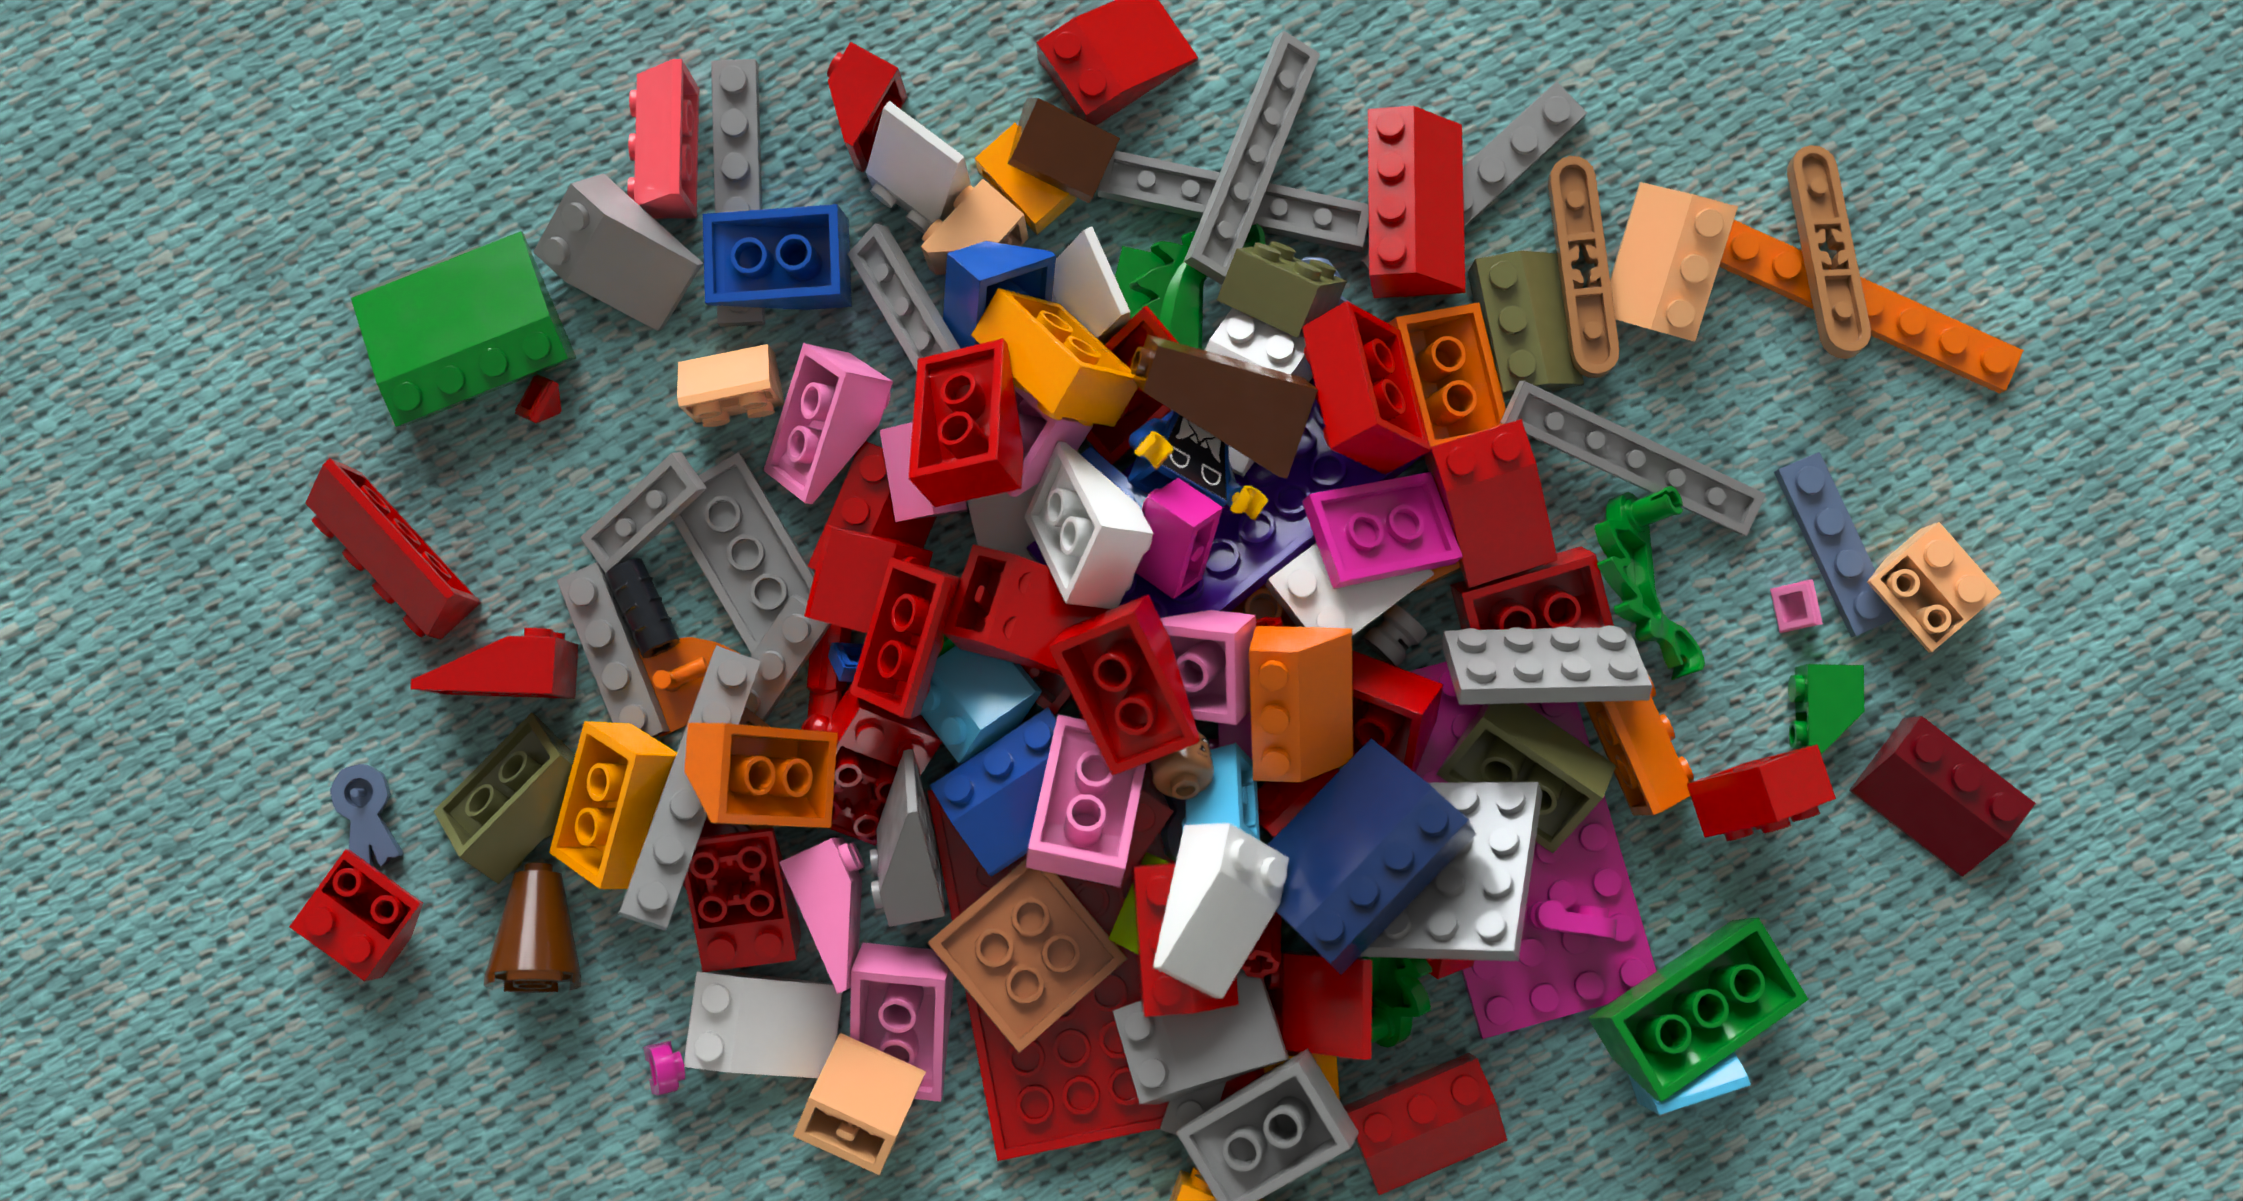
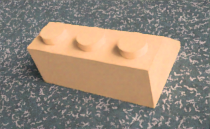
[1610,182,1738,342]

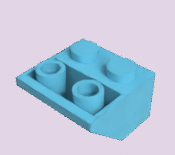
[1182,743,1260,841]

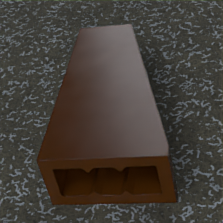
[1131,335,1318,479]

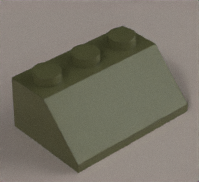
[1468,250,1584,400]
[1437,703,1616,853]
[434,712,575,884]

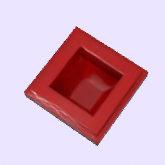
[515,374,562,424]

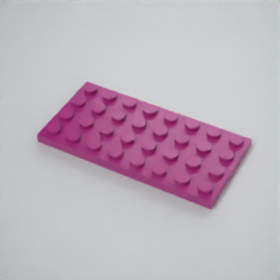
[1409,661,1656,1039]

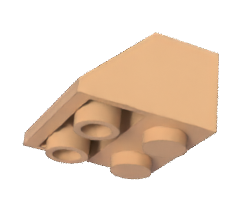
[921,179,1028,275]
[677,344,785,427]
[1867,522,2002,653]
[793,1033,926,1175]

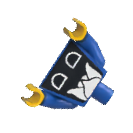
[1128,411,1268,520]

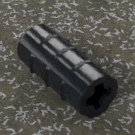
[605,558,680,658]

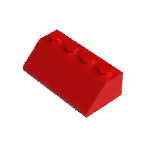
[1368,105,1466,298]
[305,458,481,640]

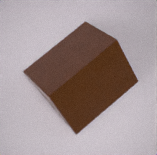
[1007,98,1120,203]

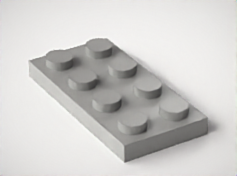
[673,452,814,654]
[1442,626,1652,705]

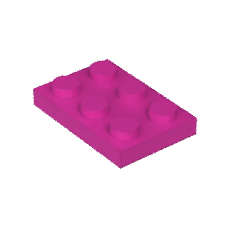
[1302,472,1463,589]

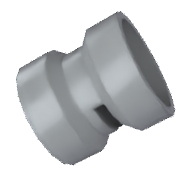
[1362,604,1427,667]

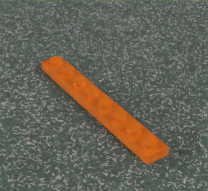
[1719,220,2024,394]

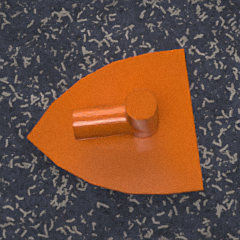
[637,637,741,737]

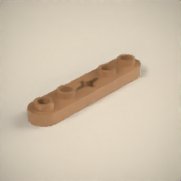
[1787,145,1871,359]
[1548,156,1620,378]

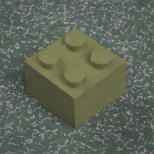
[1217,241,1347,338]

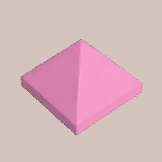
[1770,579,1823,633]

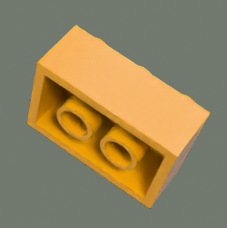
[971,288,1139,427]
[549,721,677,889]

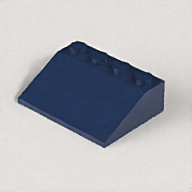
[1268,738,1476,975]

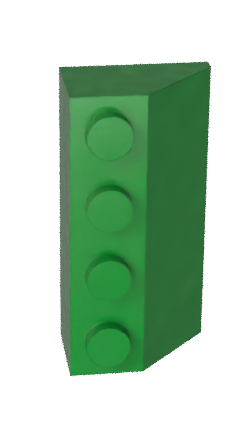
[1588,917,1809,1102]

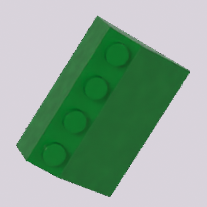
[351,231,576,427]

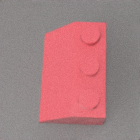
[627,59,699,218]

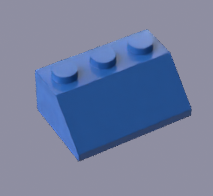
[943,241,1056,348]
[930,707,1057,877]

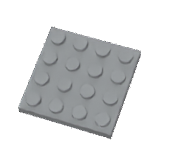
[1360,782,1542,961]

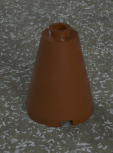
[484,863,581,993]

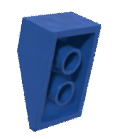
[702,204,852,310]

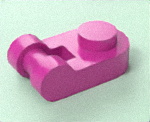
[1527,900,1617,939]
[643,1041,685,1095]

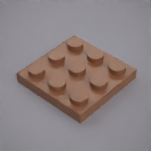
[927,858,1127,1053]

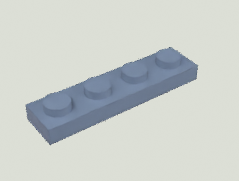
[1774,452,1897,637]

